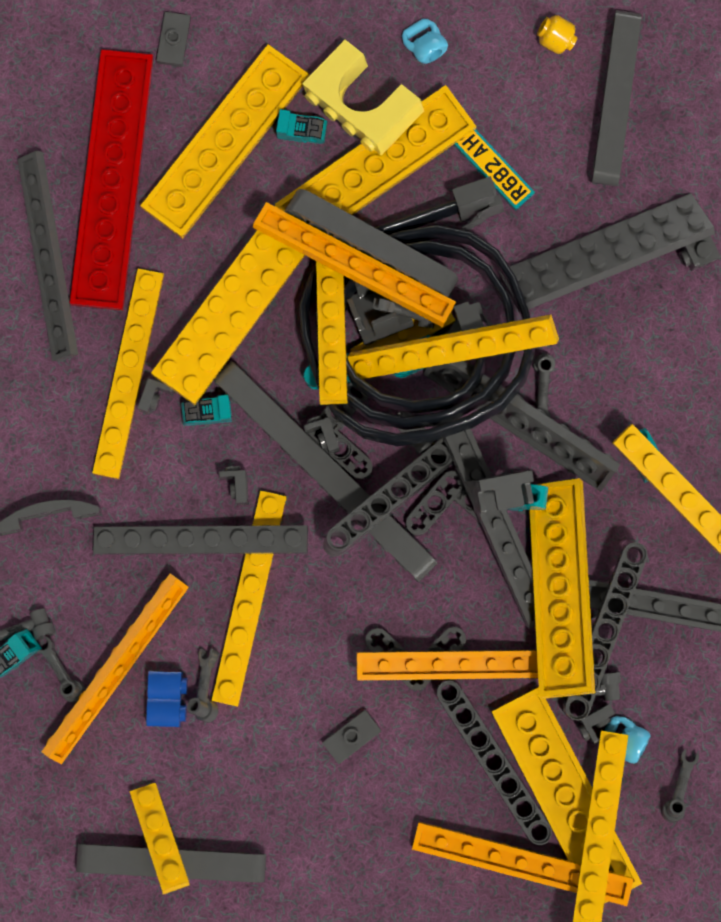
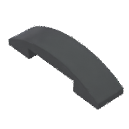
[0,500,102,536]

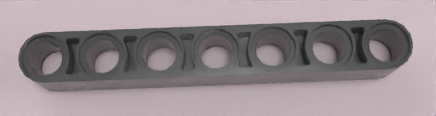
[591,10,642,187]
[284,189,458,298]
[323,438,454,557]
[563,542,648,721]
[436,681,552,845]
[76,843,266,883]

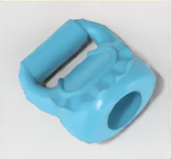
[402,18,448,64]
[599,716,651,764]

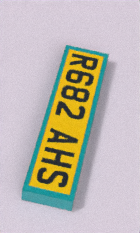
[454,129,535,211]

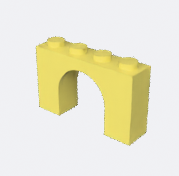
[302,40,424,155]

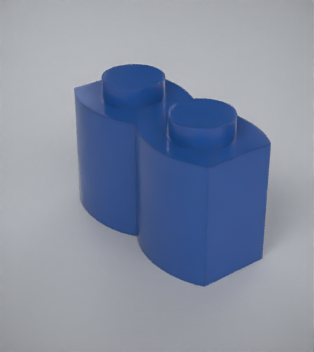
[146,671,188,727]

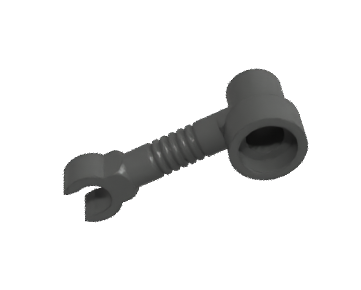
[372,298,434,329]
[533,353,555,418]
[0,608,56,642]
[38,636,86,703]
[187,648,219,723]
[551,672,621,701]
[661,749,699,823]

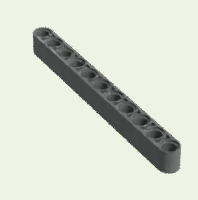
[213,361,438,583]

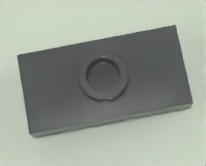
[157,12,191,67]
[323,710,381,764]

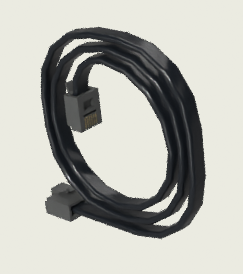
[299,176,535,447]

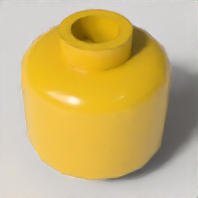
[537,15,577,54]

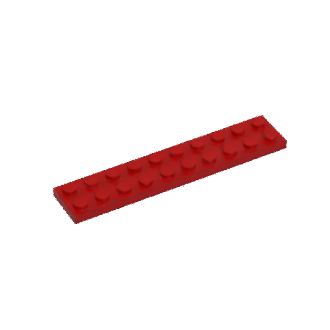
[70,50,154,311]

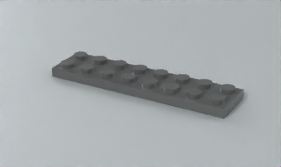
[498,193,715,313]
[424,361,621,492]

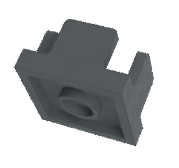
[347,282,414,346]
[465,470,534,514]

